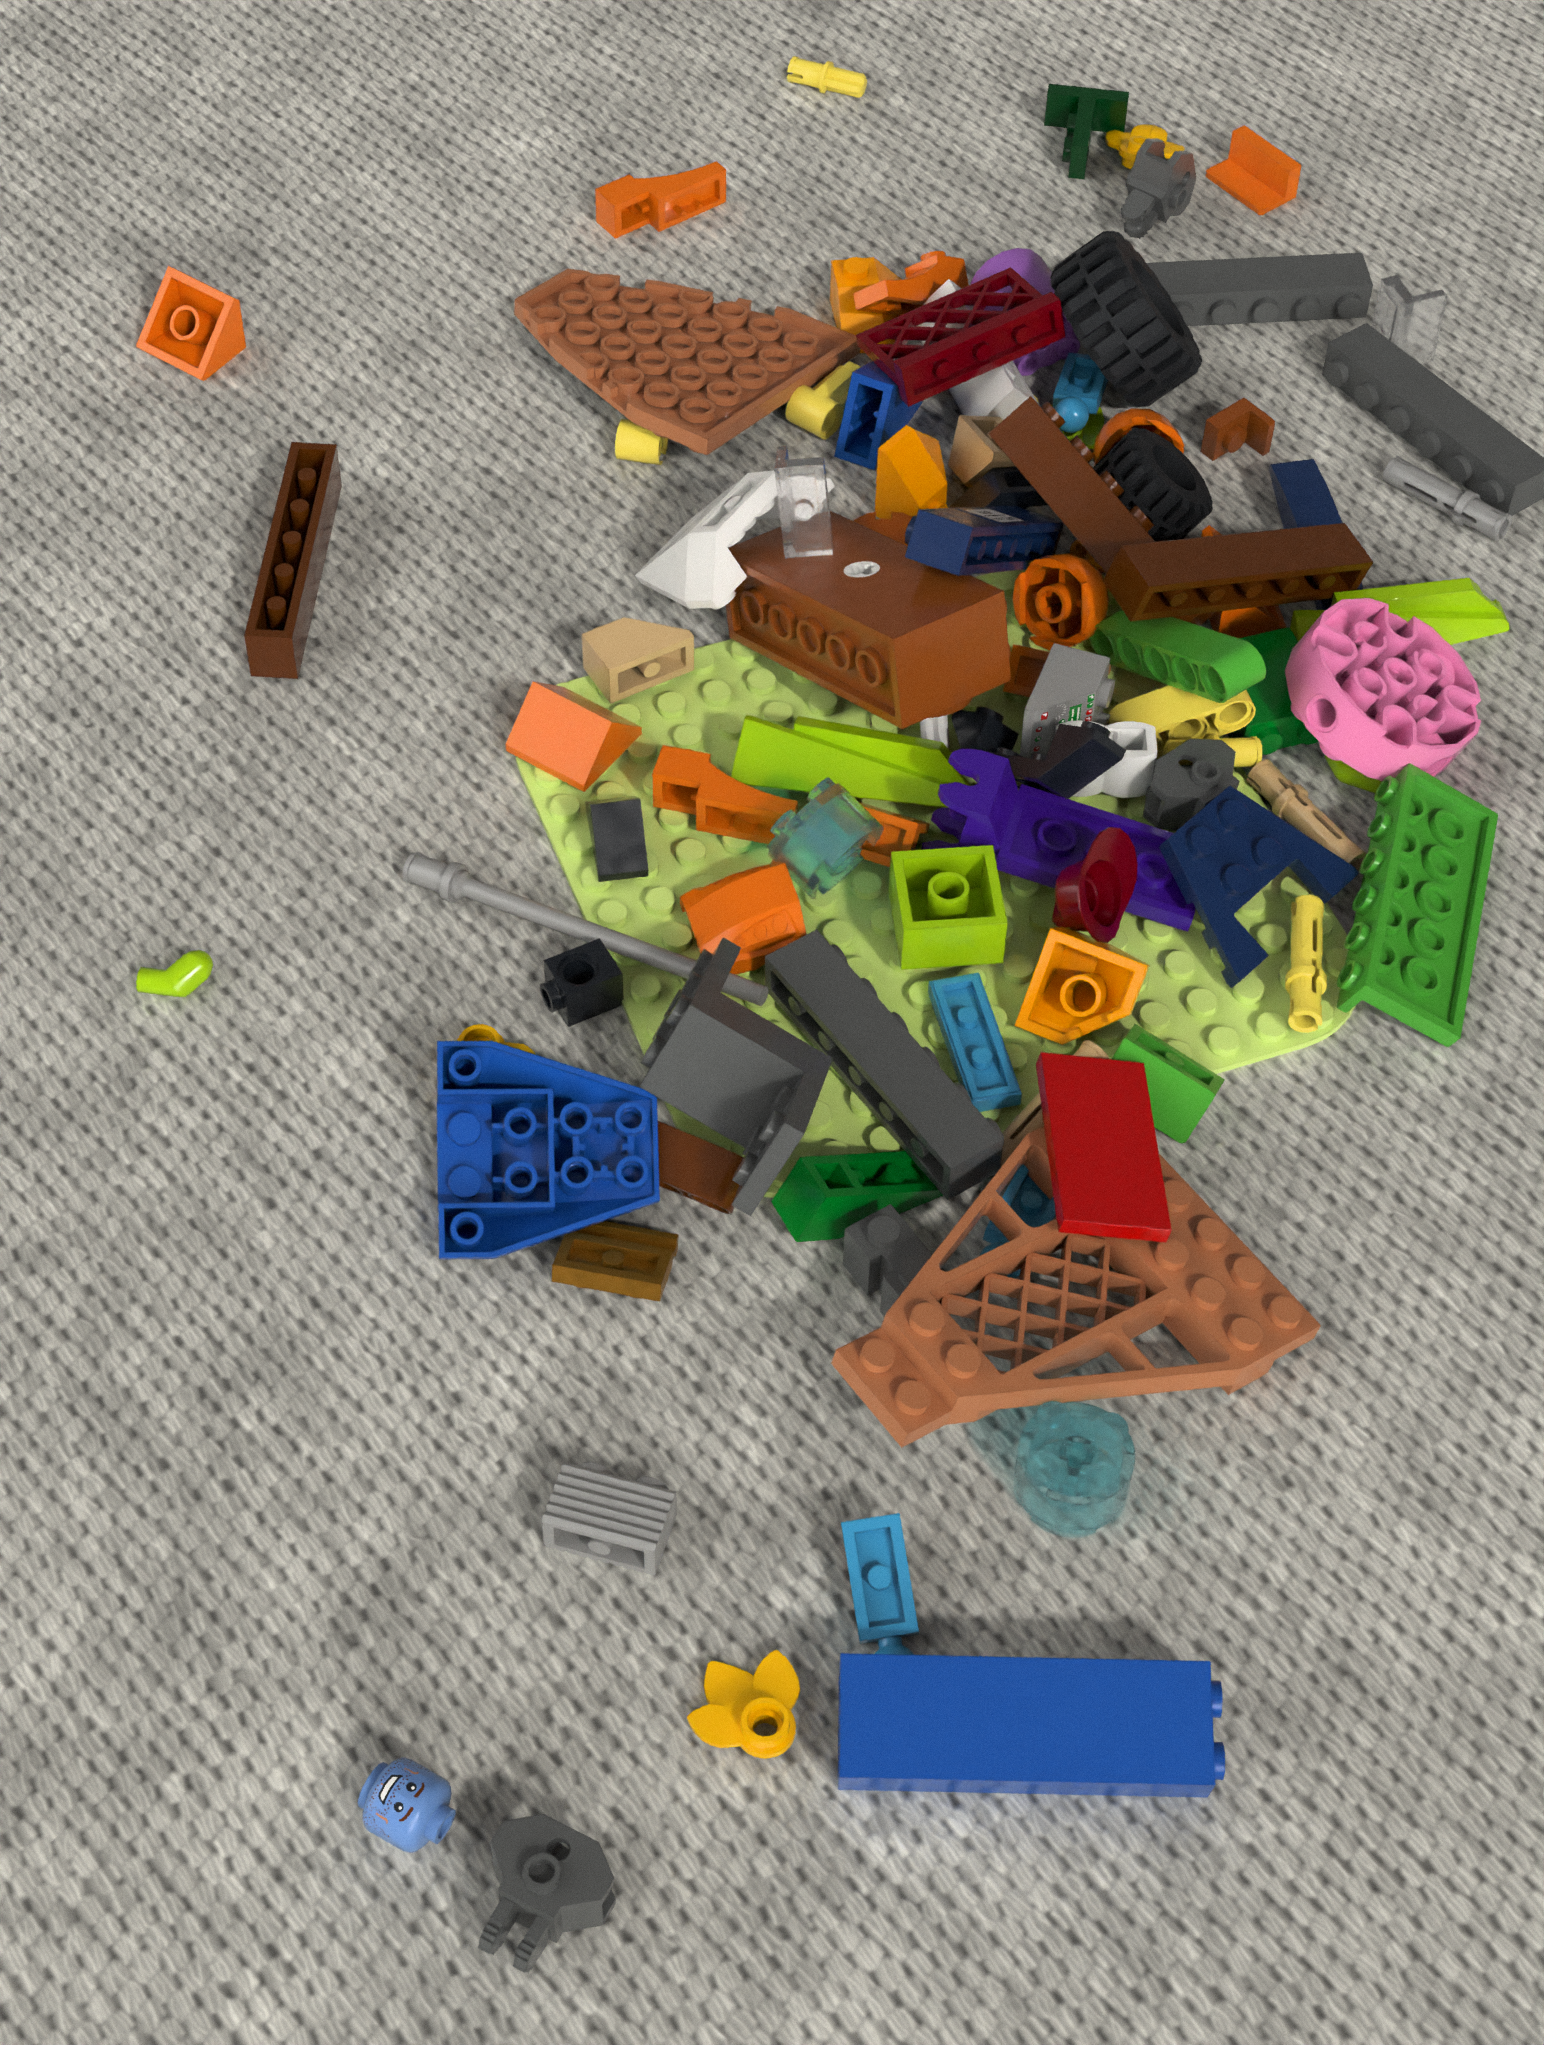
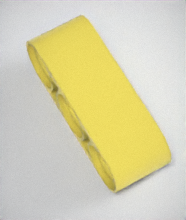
[1108,685,1256,759]

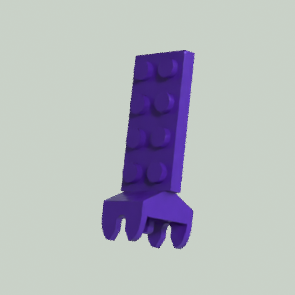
[921,749,1196,932]

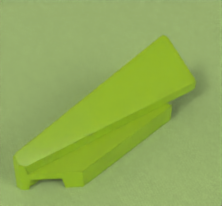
[1290,578,1509,645]
[731,715,976,808]

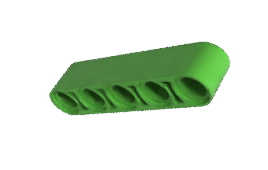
[1089,609,1266,703]

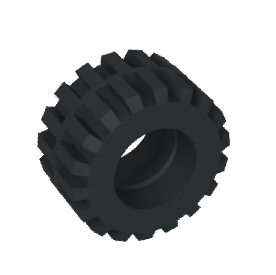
[1093,427,1213,542]

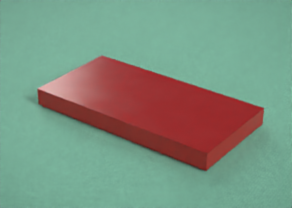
[1036,1052,1172,1242]

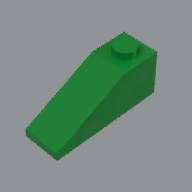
[771,1151,943,1242]

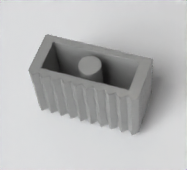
[542,1462,677,1575]

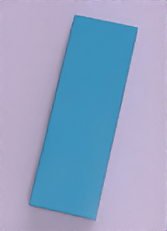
[928,972,1022,1112]

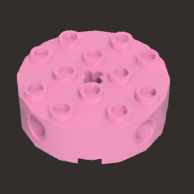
[1285,598,1481,781]

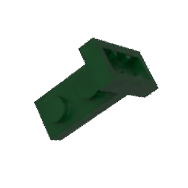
[1044,84,1129,180]

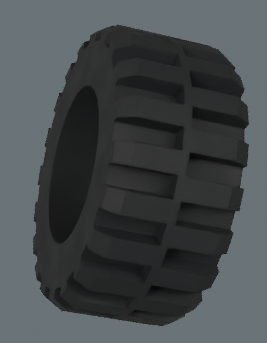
[1050,231,1202,407]

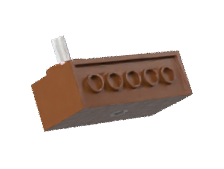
[725,508,1011,748]

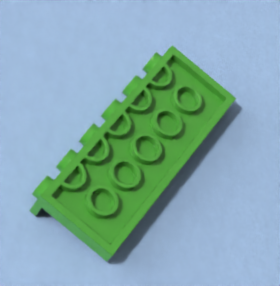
[1336,763,1498,1048]

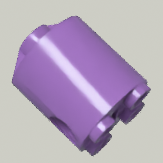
[970,248,1080,376]

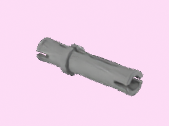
[1383,456,1512,542]

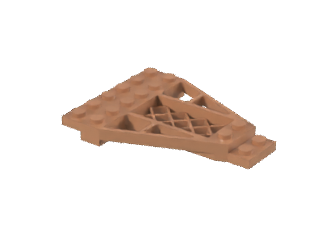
[831,1126,1321,1448]

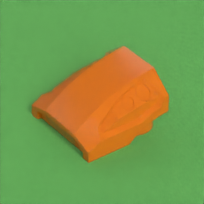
[680,858,806,974]

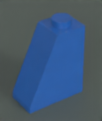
[834,361,923,470]

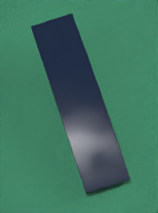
[1268,459,1363,610]

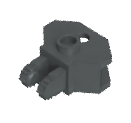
[1121,138,1196,239]
[1143,739,1240,830]
[478,1814,616,1973]

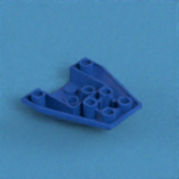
[437,1041,660,1260]

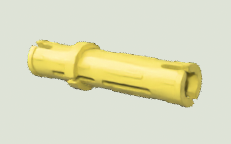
[1285,895,1327,1033]

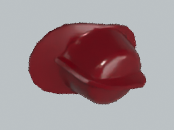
[1051,827,1138,943]

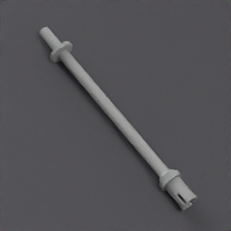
[403,852,769,1006]

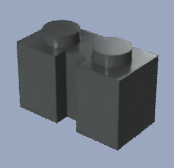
[843,1204,951,1317]

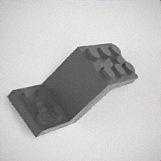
[640,937,833,1216]

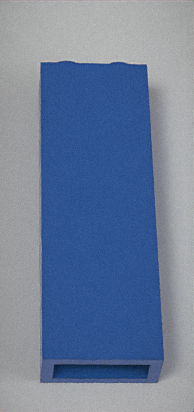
[838,1653,1225,1798]

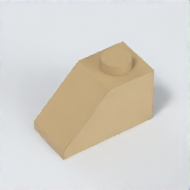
[948,415,1015,487]
[582,617,694,704]

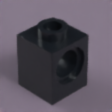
[540,938,624,1027]

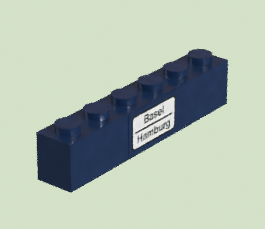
[905,506,1064,576]

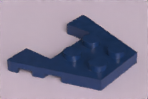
[1159,785,1359,988]

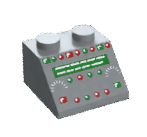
[1020,643,1115,758]

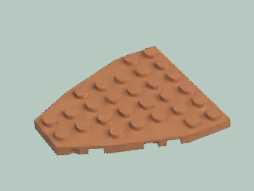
[514,268,860,455]

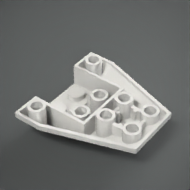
[635,470,835,610]

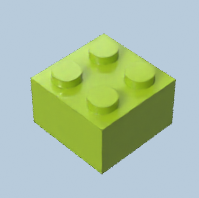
[889,845,1007,970]

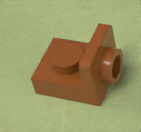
[1200,398,1275,461]

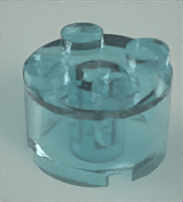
[767,777,884,899]
[1013,1401,1135,1538]

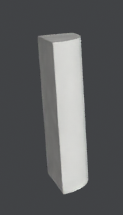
[917,279,1040,420]

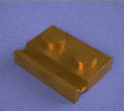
[552,1221,679,1302]

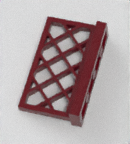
[856,267,1066,407]

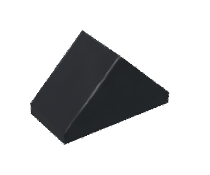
[585,796,649,882]

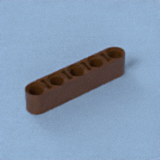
[658,1121,744,1215]

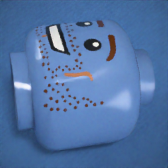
[358,1757,456,1853]

